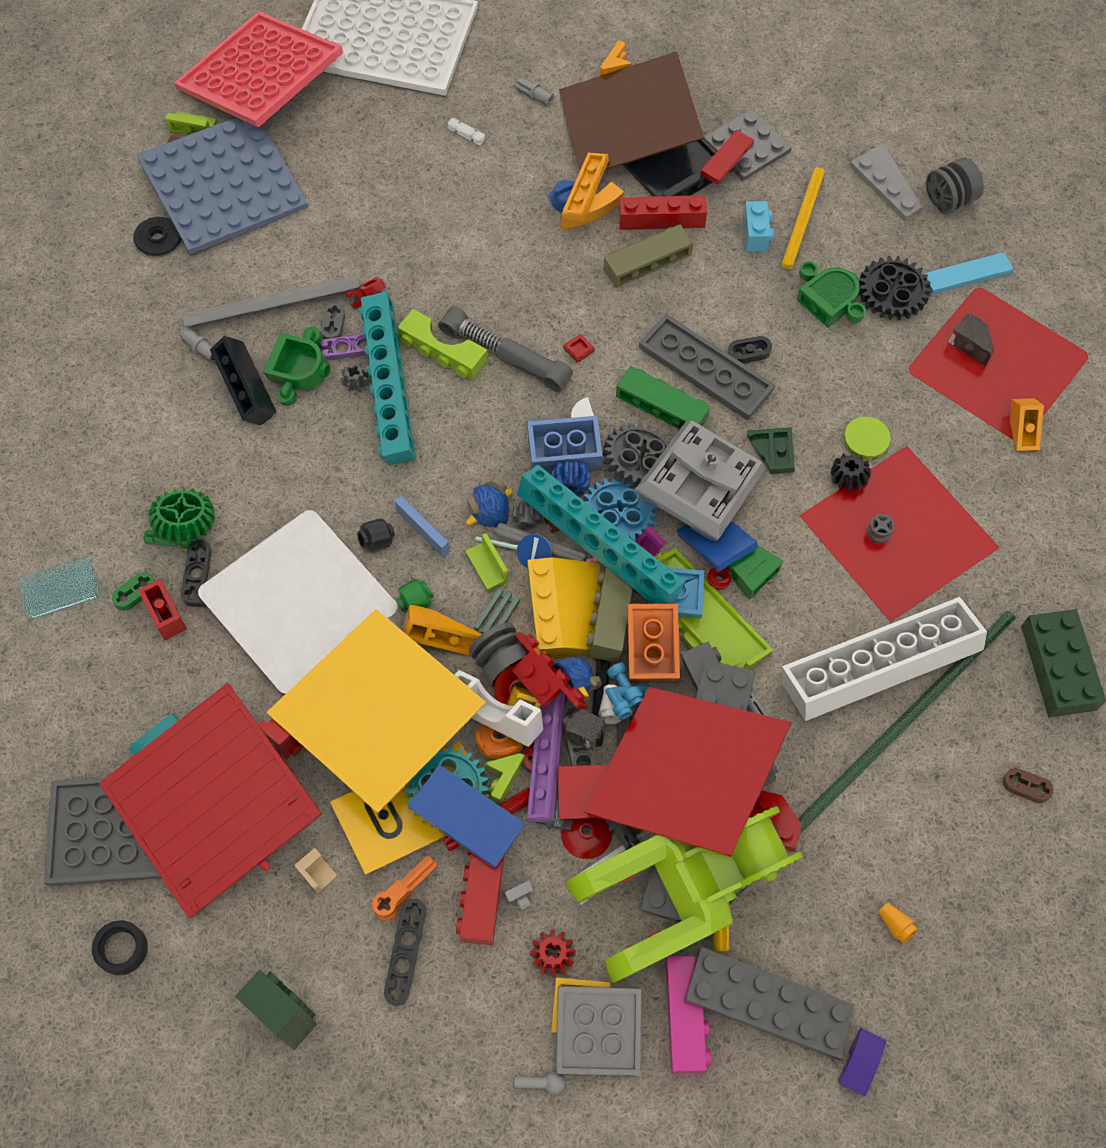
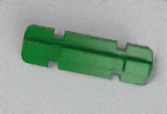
[143,530,192,548]

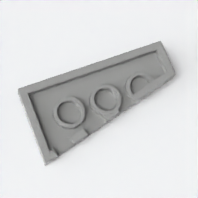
[850,143,922,221]

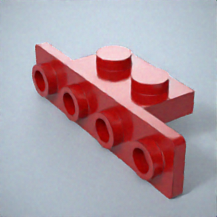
[512,632,588,710]

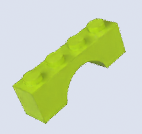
[398,309,488,380]

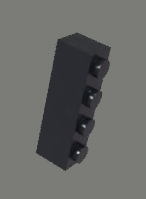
[210,336,277,425]

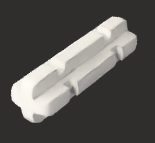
[448,118,485,145]

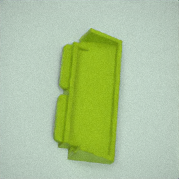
[642,548,774,670]

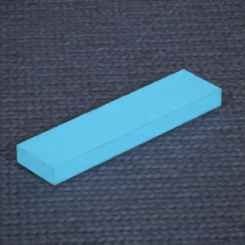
[924,252,1013,294]

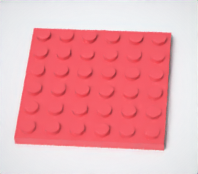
[174,11,344,127]

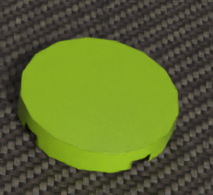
[843,416,891,460]

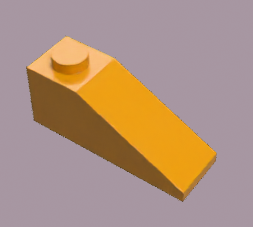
[403,605,481,656]

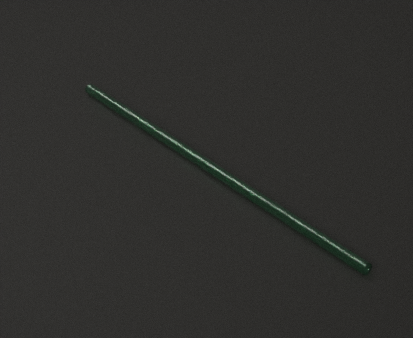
[729,611,1016,905]

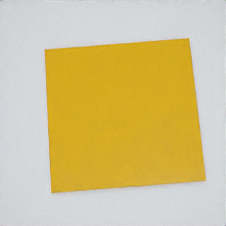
[266,609,486,813]

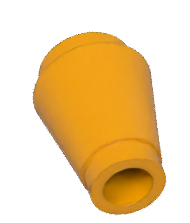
[878,903,918,944]

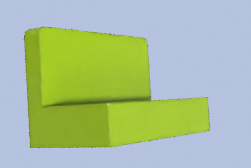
[165,112,216,135]
[465,533,509,592]

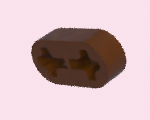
[1003,768,1054,803]

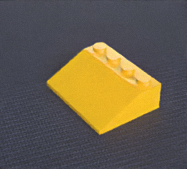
[528,557,601,659]

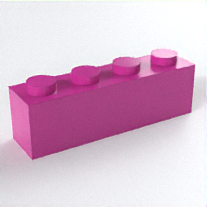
[665,956,711,1074]

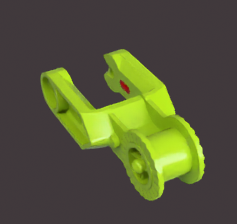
[565,806,804,984]

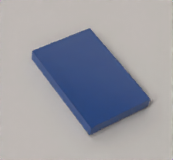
[677,509,758,571]

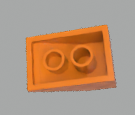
[627,604,680,683]

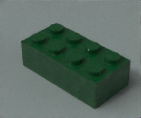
[1021,609,1106,717]
[235,969,317,1050]

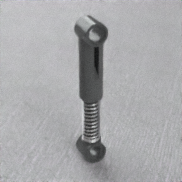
[438,306,573,393]

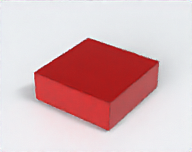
[563,334,595,363]

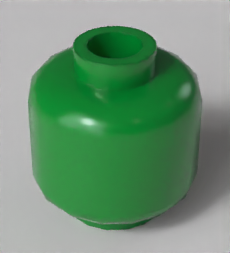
[395,579,434,612]

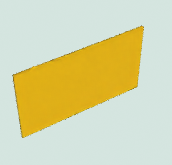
[330,742,491,875]

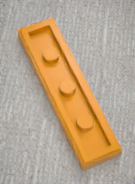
[562,153,609,221]

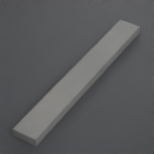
[182,275,360,327]

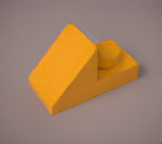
[600,40,631,76]

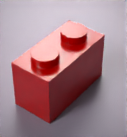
[138,579,187,640]

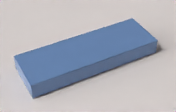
[395,496,449,557]

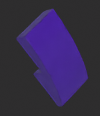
[838,1027,887,1096]

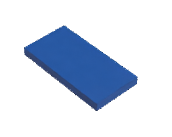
[408,764,525,869]

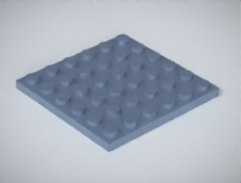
[137,118,308,255]

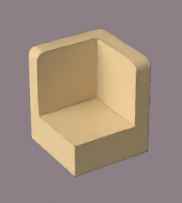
[294,848,337,894]

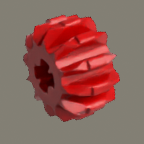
[530,929,576,977]

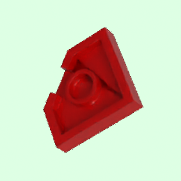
[749,790,802,852]

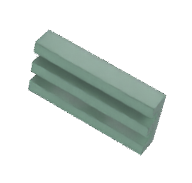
[474,588,520,634]

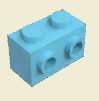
[743,201,774,252]

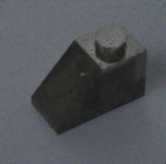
[949,313,994,367]

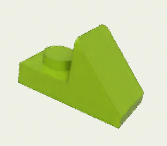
[485,753,525,805]

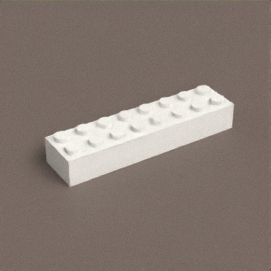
[782,597,987,721]

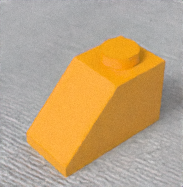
[1010,398,1044,451]

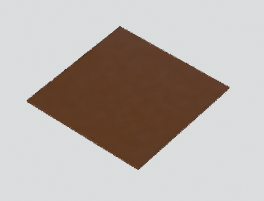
[559,51,704,171]

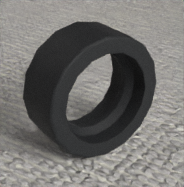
[92,920,148,975]

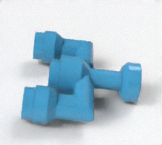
[605,662,650,720]

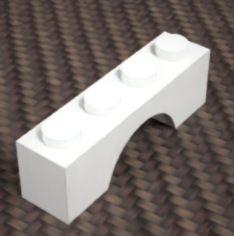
[455,670,543,747]

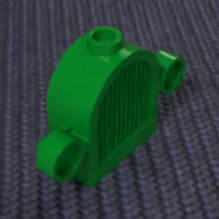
[797,261,866,328]
[263,326,331,406]

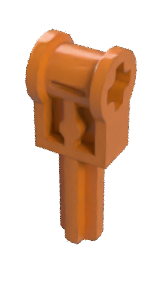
[372,856,438,921]

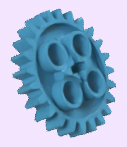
[583,477,657,541]

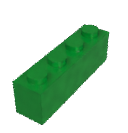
[616,366,710,429]

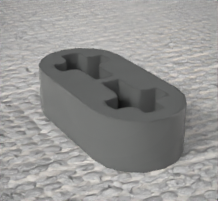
[321,302,345,339]

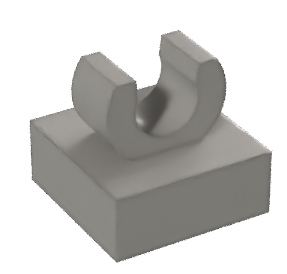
[502,878,533,910]

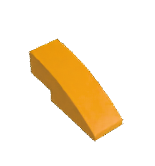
[560,181,624,230]

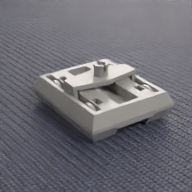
[635,420,766,541]

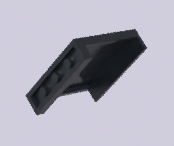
[623,138,733,197]

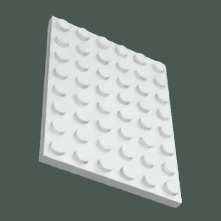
[302,0,478,96]

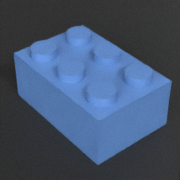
[527,416,603,474]

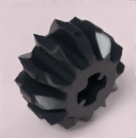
[830,452,871,493]

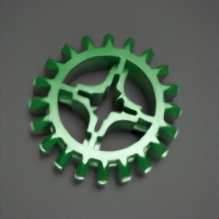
[148,488,215,545]

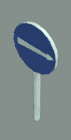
[475,534,552,568]

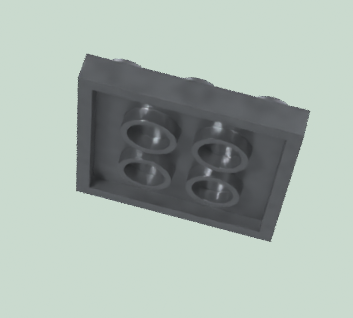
[704,108,792,181]
[556,986,642,1076]

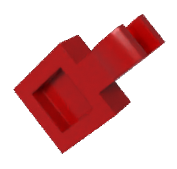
[346,277,386,308]

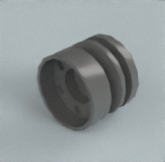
[926,157,984,214]
[469,622,529,688]

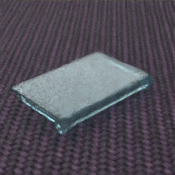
[19,555,101,620]

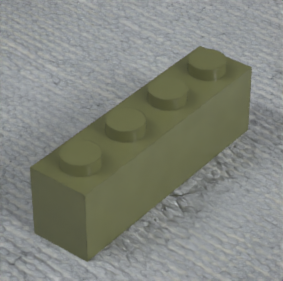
[603,225,693,288]
[586,566,632,663]

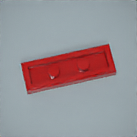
[700,130,754,185]

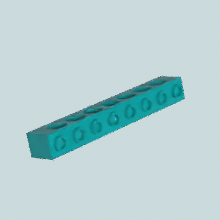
[359,291,416,465]
[517,465,685,604]

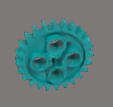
[405,745,489,827]

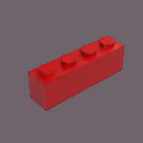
[619,195,707,230]
[456,850,505,946]

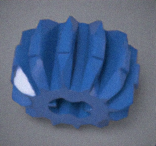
[551,461,590,494]

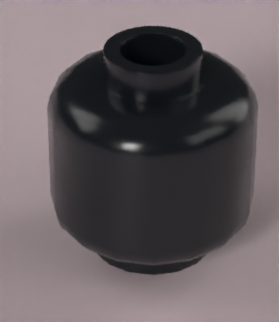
[357,518,395,552]

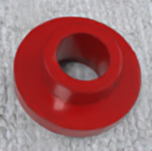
[707,568,731,590]

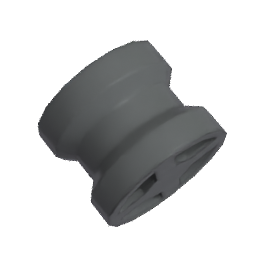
[867,514,895,544]

